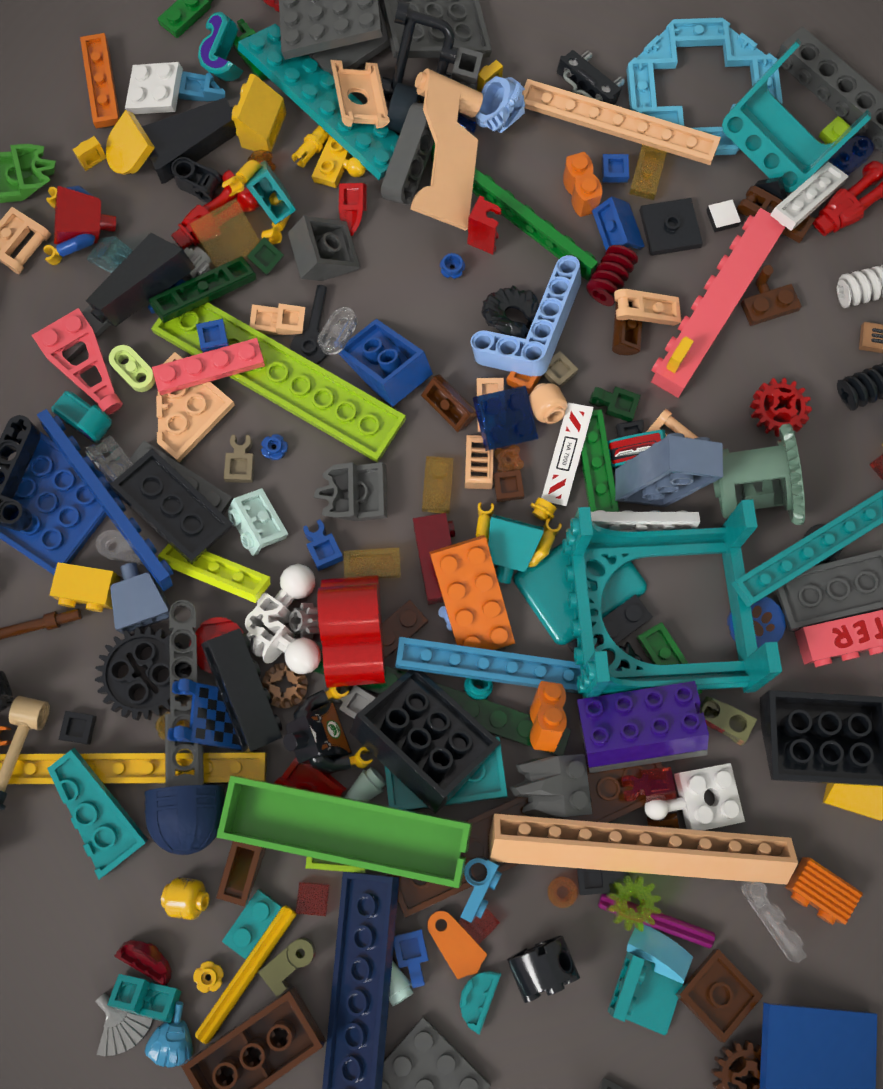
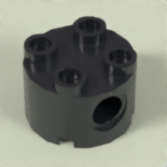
[507,935,580,1003]

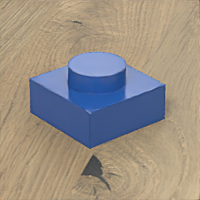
[602,154,629,183]
[196,319,229,353]

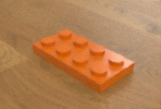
[429,535,515,650]

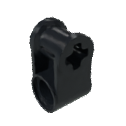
[171,157,223,203]

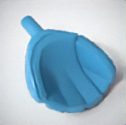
[145,1001,193,1068]

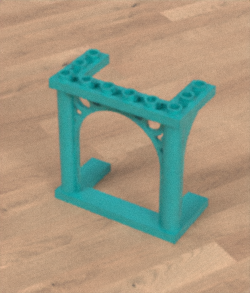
[562,499,782,699]

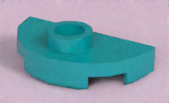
[460,970,501,1035]

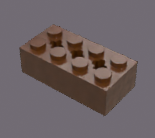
[181,986,326,1089]

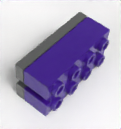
[577,681,709,773]

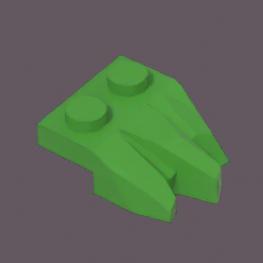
[0,144,56,203]

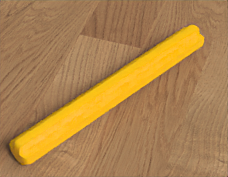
[195,905,297,1044]

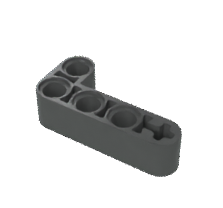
[381,102,434,205]

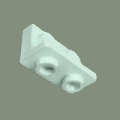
[227,488,288,556]

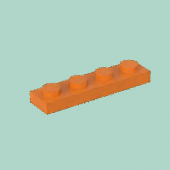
[80,33,120,129]

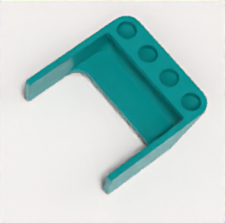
[722,39,871,192]

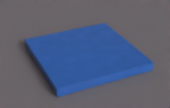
[0,432,120,575]
[759,1002,877,1089]

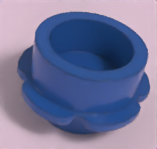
[440,253,465,279]
[261,434,288,460]

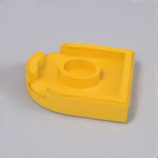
[106,110,155,175]

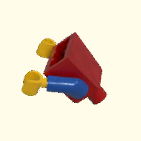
[44,186,116,265]

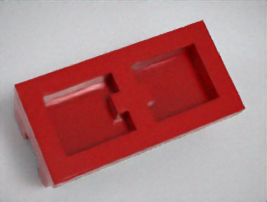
[467,196,501,255]

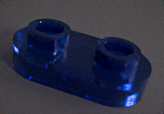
[828,135,874,175]

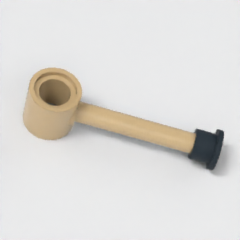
[0,696,50,810]

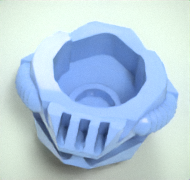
[475,76,525,133]

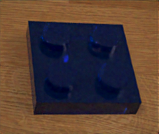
[473,386,538,451]

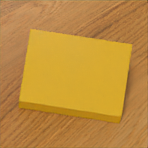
[823,783,883,821]

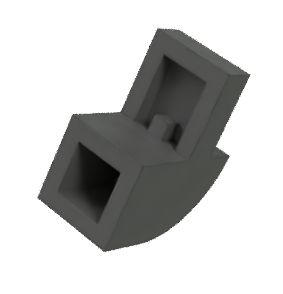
[451,46,483,89]

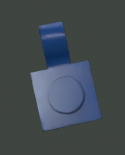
[394,929,429,988]

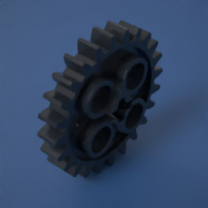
[95,626,191,721]

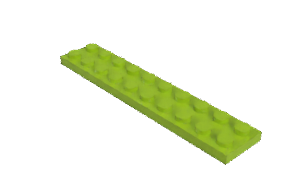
[151,303,406,463]

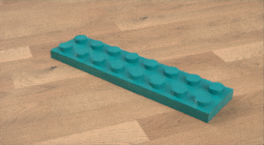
[237,24,399,180]

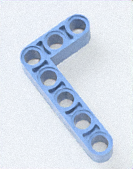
[470,255,581,376]

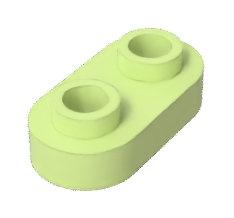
[109,345,155,392]

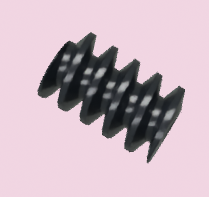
[837,363,883,411]

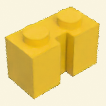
[50,562,121,612]

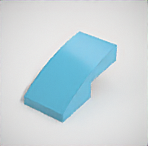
[626,922,693,984]

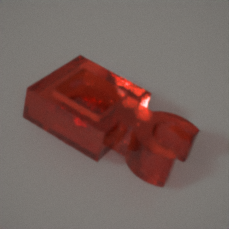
[621,767,676,803]

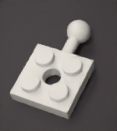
[644,763,745,831]

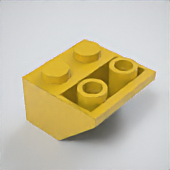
[232,74,287,155]

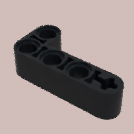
[0,415,41,531]

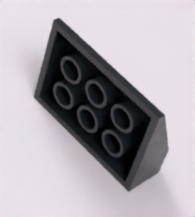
[350,670,501,814]
[760,690,883,787]

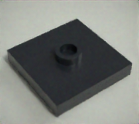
[639,198,703,256]

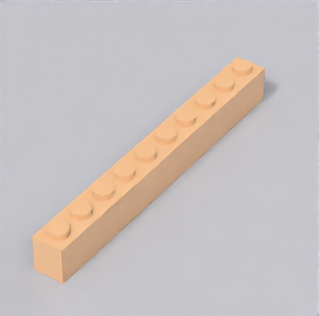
[489,814,798,884]

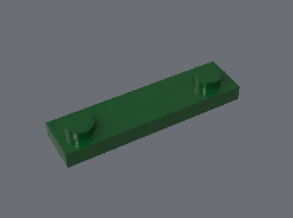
[149,256,256,323]

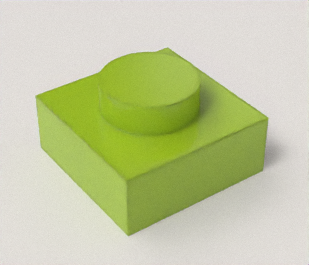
[818,116,856,153]

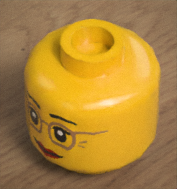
[161,877,209,920]

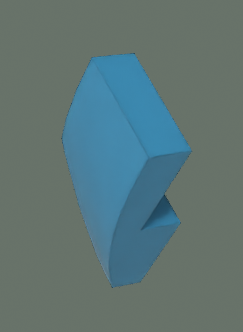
[179,71,226,101]

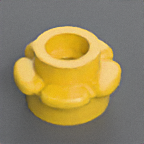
[530,497,557,522]
[193,961,224,993]

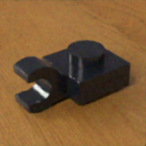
[577,868,630,895]

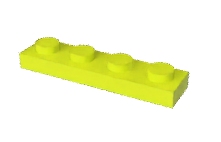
[158,544,271,603]

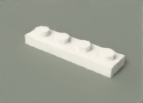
[770,162,849,231]
[591,510,700,532]

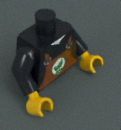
[283,687,373,774]

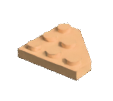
[156,352,235,463]

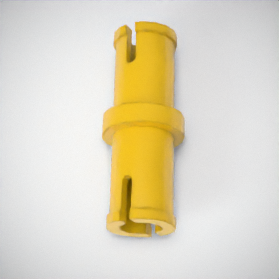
[292,125,330,168]

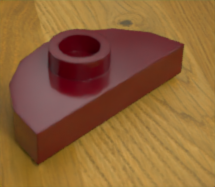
[114,940,172,986]

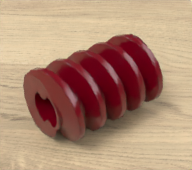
[586,245,638,306]

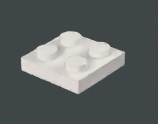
[125,62,183,114]

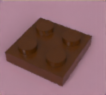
[675,949,763,1043]

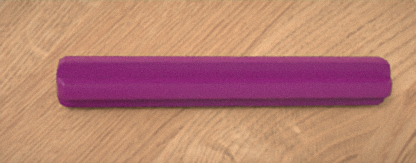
[598,893,715,948]

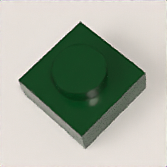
[247,237,284,276]

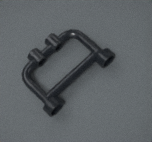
[381,0,458,103]

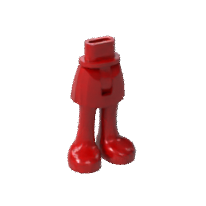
[812,161,883,236]
[171,170,259,250]

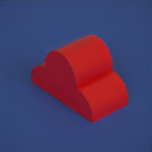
[317,575,385,688]

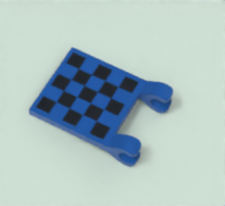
[167,678,242,750]

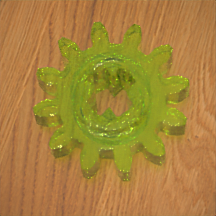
[606,876,661,932]

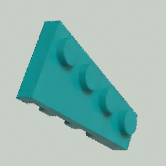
[47,748,148,880]

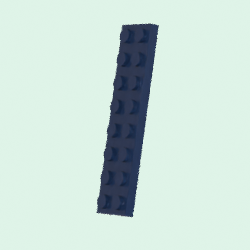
[322,872,399,1089]

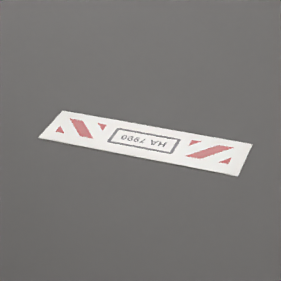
[541,403,594,506]

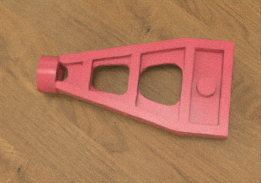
[32,308,123,415]

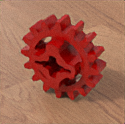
[750,378,812,437]

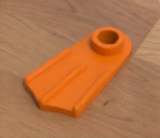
[427,910,487,979]

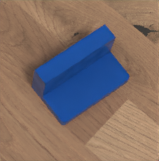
[592,196,645,250]

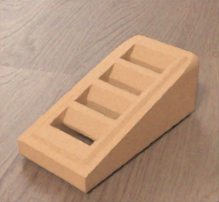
[465,435,494,489]

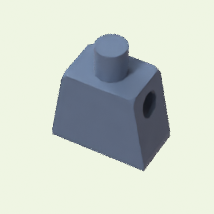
[110,563,170,635]

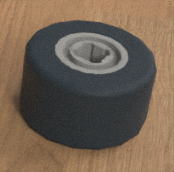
[386,83,422,133]

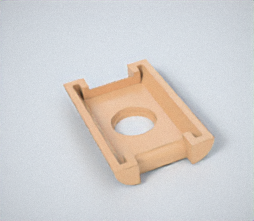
[330,60,390,129]

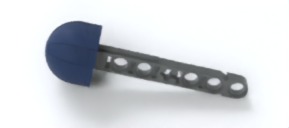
[145,600,225,855]

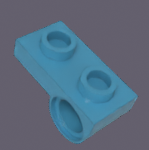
[460,857,502,923]

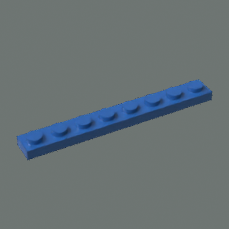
[37,409,173,592]

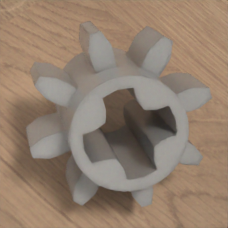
[184,247,211,279]
[289,603,320,638]

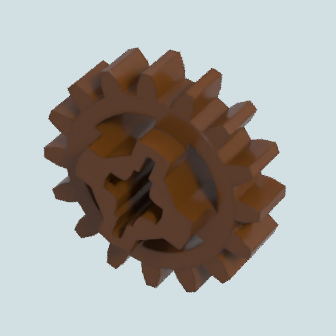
[711,1040,761,1089]

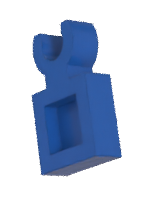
[303,520,344,572]

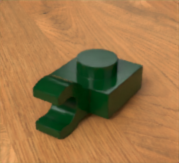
[589,386,641,422]

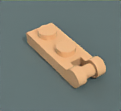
[614,289,681,326]

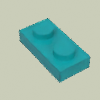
[222,889,283,959]

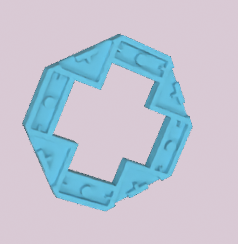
[626,18,783,155]

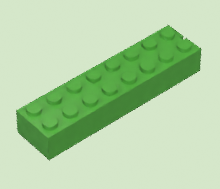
[216,776,473,888]

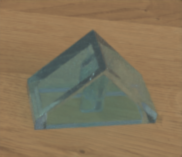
[87,236,133,273]

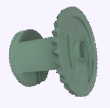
[713,423,805,525]

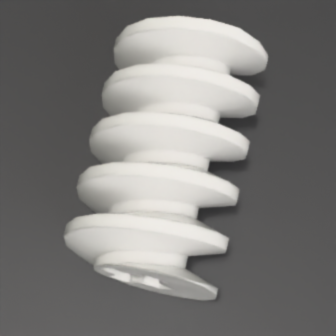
[837,265,883,308]

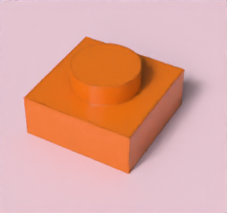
[506,371,542,394]

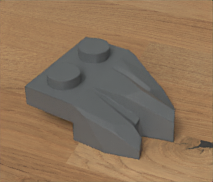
[313,462,388,521]
[510,754,592,818]

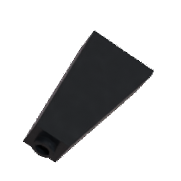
[142,97,236,184]
[86,233,195,327]

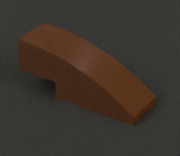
[216,841,266,907]

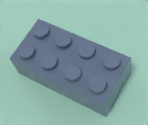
[615,433,723,507]

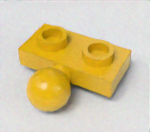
[311,136,367,188]

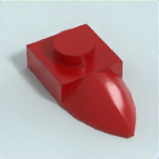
[339,183,367,237]

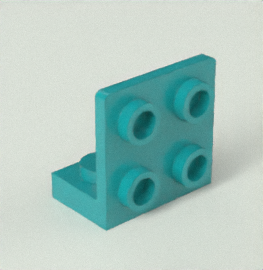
[607,952,683,1035]

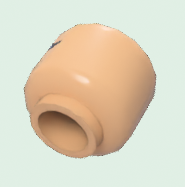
[528,383,568,424]

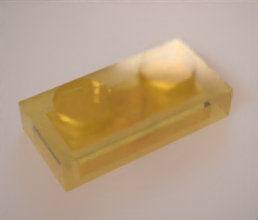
[629,145,667,200]
[422,456,454,514]
[343,548,401,579]

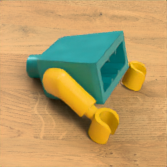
[222,160,296,245]
[476,502,562,584]

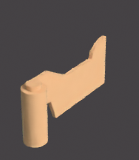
[410,68,483,230]

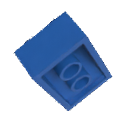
[337,319,433,407]

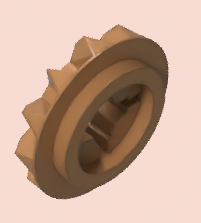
[261,662,308,708]

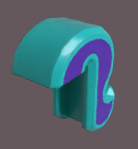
[198,12,244,81]
[51,391,112,443]

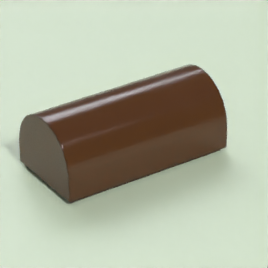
[612,302,642,356]
[421,374,478,432]

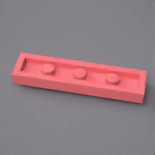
[152,338,265,395]

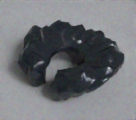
[481,285,539,339]

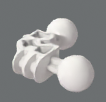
[245,564,321,674]

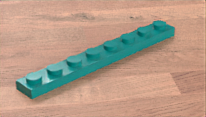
[731,490,883,608]

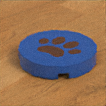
[727,597,786,648]

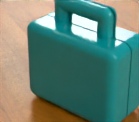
[514,543,647,645]

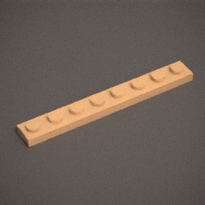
[522,79,721,165]

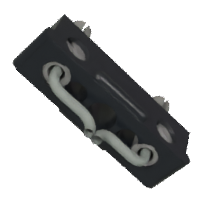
[557,50,625,105]

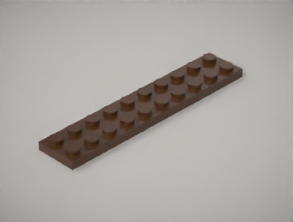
[387,762,675,918]

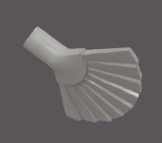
[95,992,153,1056]

